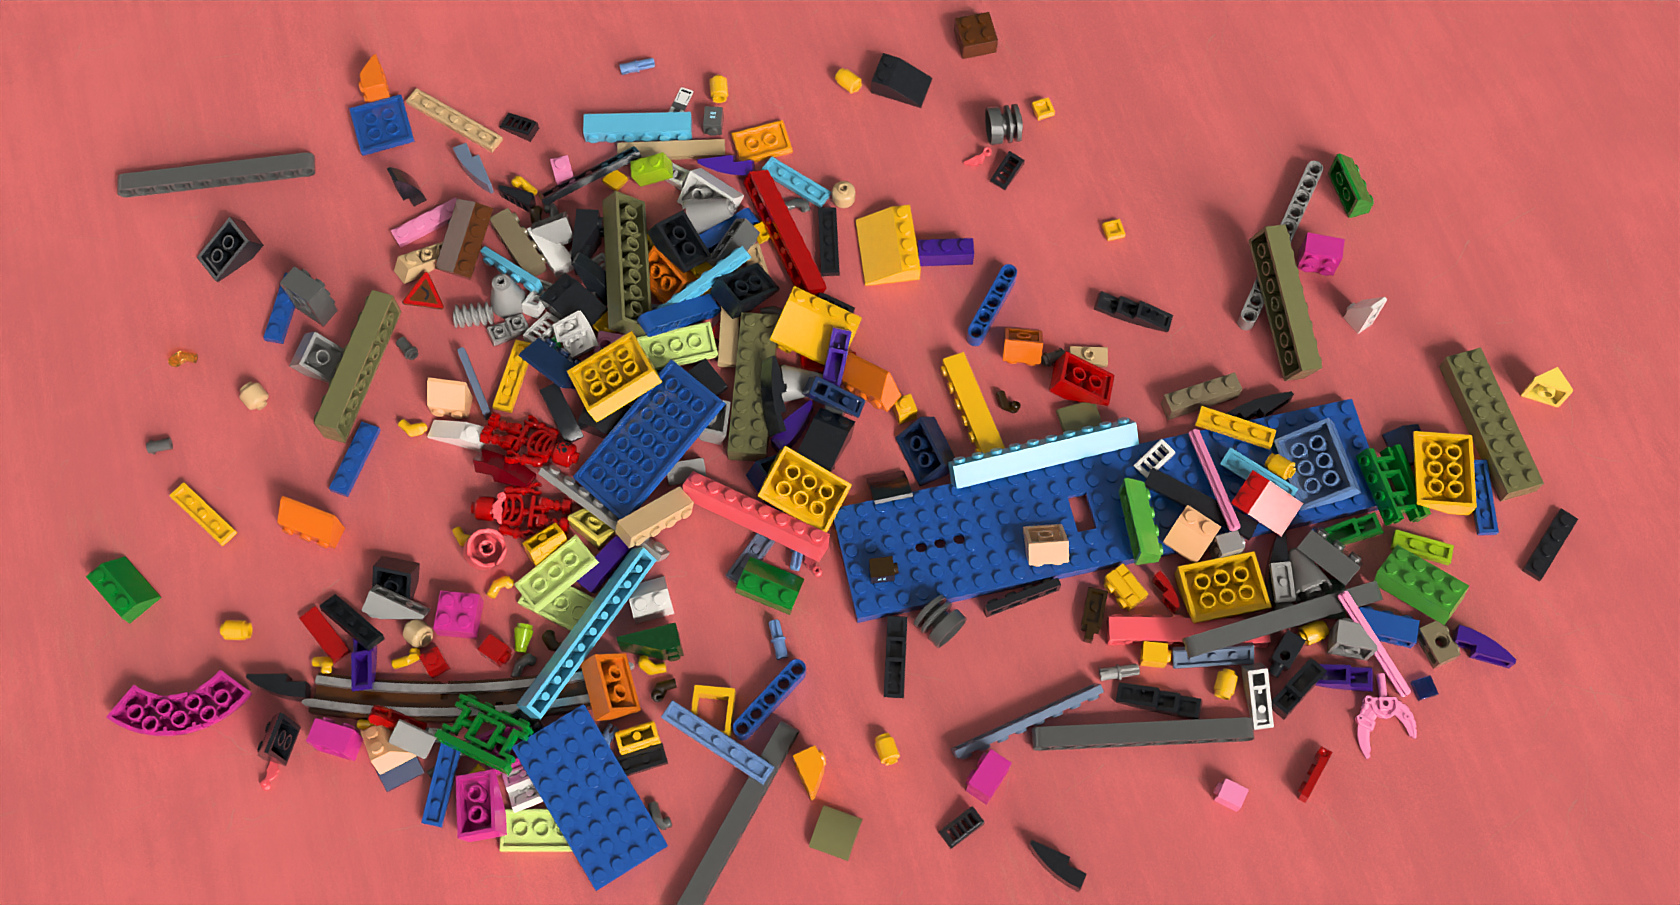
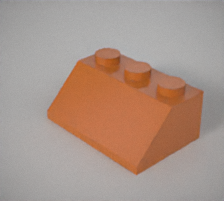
[648,245,697,304]
[842,352,901,412]
[277,496,345,549]
[581,653,641,721]

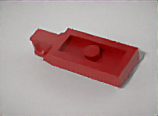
[1298,746,1333,803]

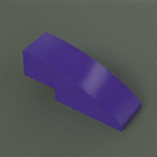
[697,155,755,176]
[822,326,852,387]
[771,400,813,453]
[577,536,632,594]
[1452,625,1516,668]
[351,638,377,691]
[1315,664,1373,692]

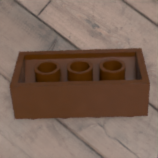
[435,199,493,280]

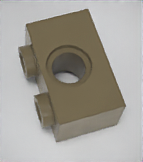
[1417,621,1461,669]

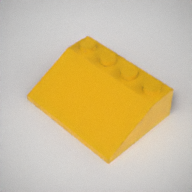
[856,205,921,286]
[770,286,862,365]
[567,331,662,422]
[1413,431,1477,515]
[757,446,852,533]
[1174,551,1271,624]

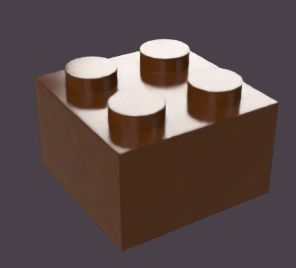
[954,12,998,59]

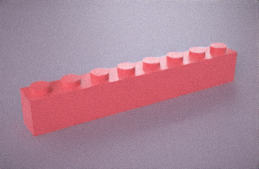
[683,471,830,562]
[1106,614,1271,648]

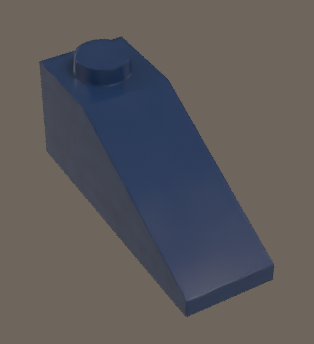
[802,376,866,418]

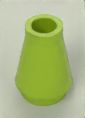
[514,623,534,653]

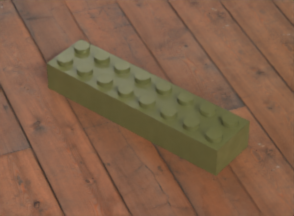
[602,191,652,338]
[1248,224,1322,381]
[314,290,401,443]
[727,312,779,462]
[1439,347,1544,502]

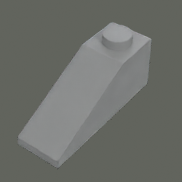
[361,584,430,619]
[1241,663,1274,730]

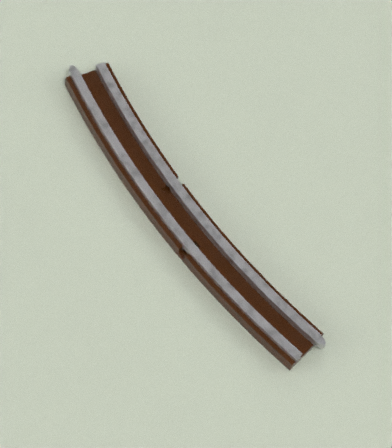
[302,662,635,724]

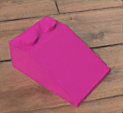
[456,769,507,842]

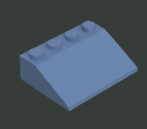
[1274,418,1361,511]

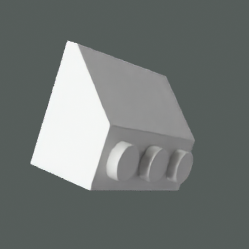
[677,168,744,214]

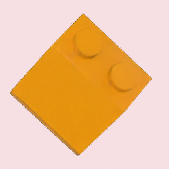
[793,745,826,801]

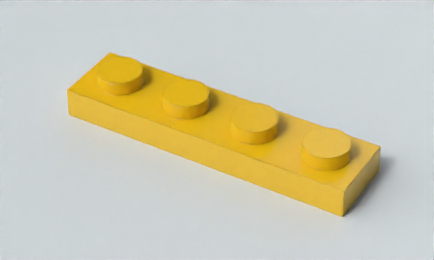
[493,340,531,413]
[1195,406,1276,450]
[169,482,237,546]

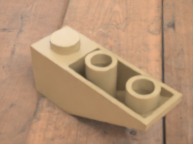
[394,242,443,284]

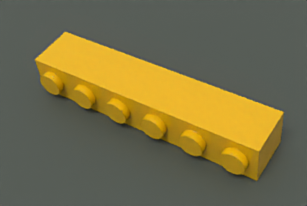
[940,352,1005,453]

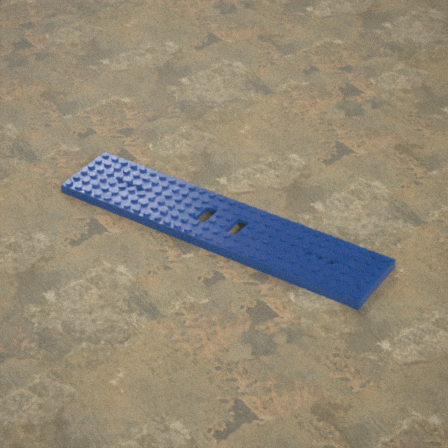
[832,399,1378,623]

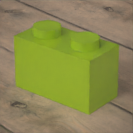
[630,152,674,187]

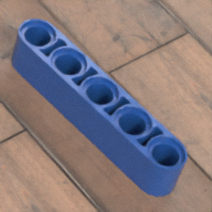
[699,208,760,253]
[967,264,1017,346]
[637,294,721,337]
[733,659,806,741]

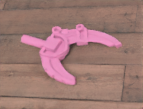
[1354,673,1417,759]

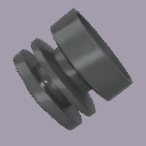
[985,104,1023,145]
[914,594,967,648]

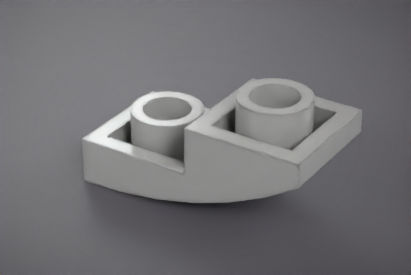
[487,313,529,346]

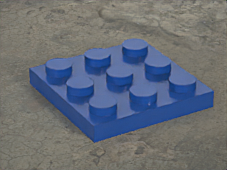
[349,94,415,156]

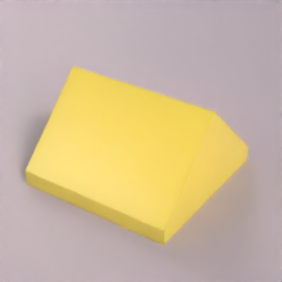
[1521,367,1573,407]
[567,508,616,550]

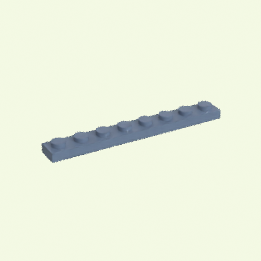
[950,683,1104,759]

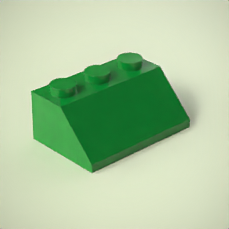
[1328,154,1374,218]
[86,557,162,624]
[735,557,805,615]

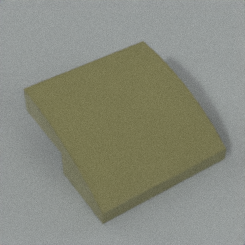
[1056,402,1102,432]
[809,805,863,861]

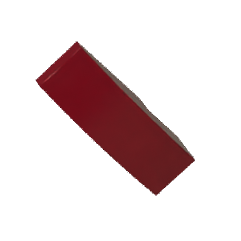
[473,449,537,488]

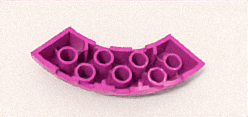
[106,670,253,736]

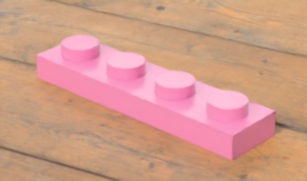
[391,197,457,248]

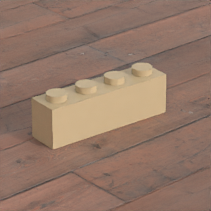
[615,486,694,549]

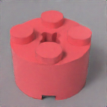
[463,528,507,570]

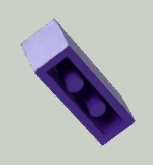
[917,238,974,266]

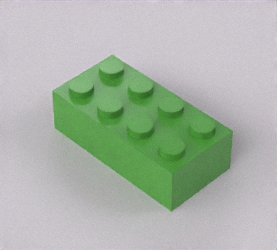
[1374,545,1469,625]

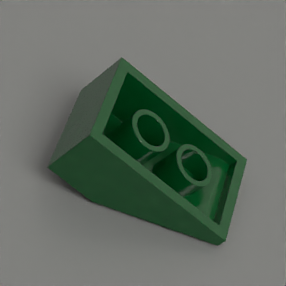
[616,622,684,662]

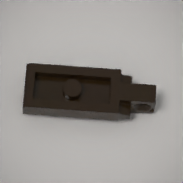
[1081,587,1108,644]

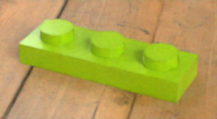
[1390,530,1454,565]

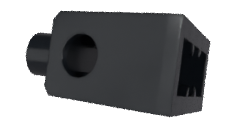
[1268,630,1306,679]

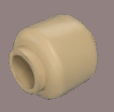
[832,181,855,208]
[239,382,269,410]
[403,619,433,648]

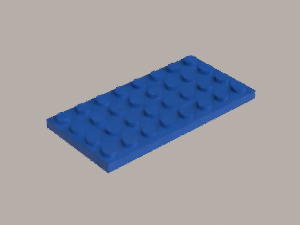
[573,359,726,519]
[512,704,668,891]

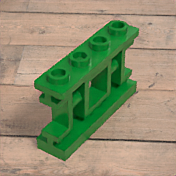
[1356,444,1431,526]
[434,693,533,776]

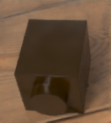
[869,556,898,584]

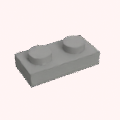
[1269,561,1296,604]

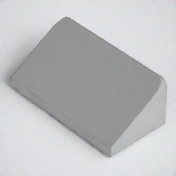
[667,458,707,486]
[388,719,436,759]

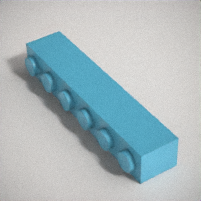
[583,112,692,143]

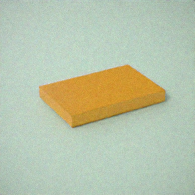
[731,120,793,163]

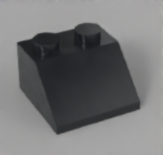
[372,556,420,601]

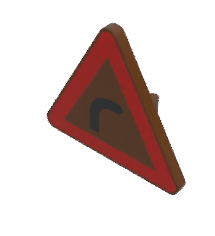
[402,272,444,310]

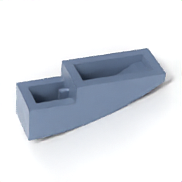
[453,143,494,194]

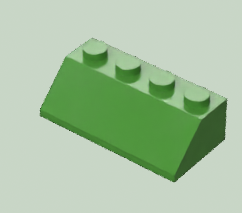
[1119,478,1163,565]

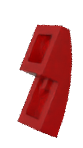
[1152,571,1180,614]

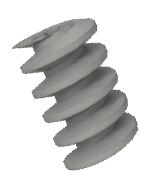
[453,302,494,328]

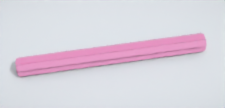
[1188,429,1240,531]
[1337,591,1411,697]

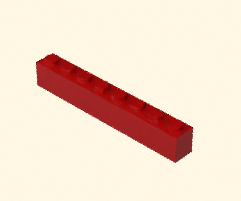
[743,170,827,297]

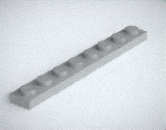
[538,465,670,562]

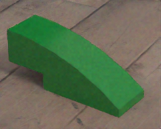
[1324,512,1384,545]

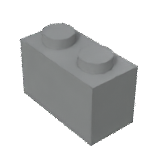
[1208,530,1245,560]

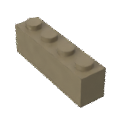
[490,208,547,277]
[1161,372,1242,420]

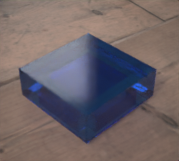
[1410,675,1439,701]

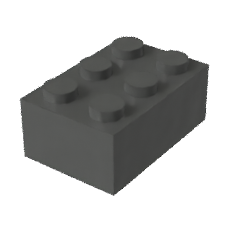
[280,266,338,327]
[1297,527,1363,585]

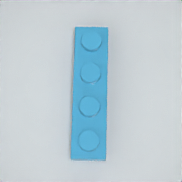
[761,157,831,208]
[480,246,544,294]
[1220,447,1298,497]

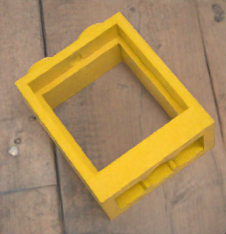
[691,685,736,740]

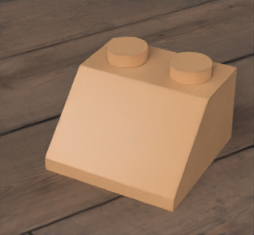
[427,378,473,419]
[1163,505,1221,563]
[1023,524,1069,566]
[361,725,416,775]

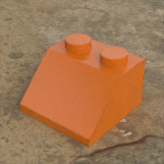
[358,54,391,103]
[1003,327,1043,366]

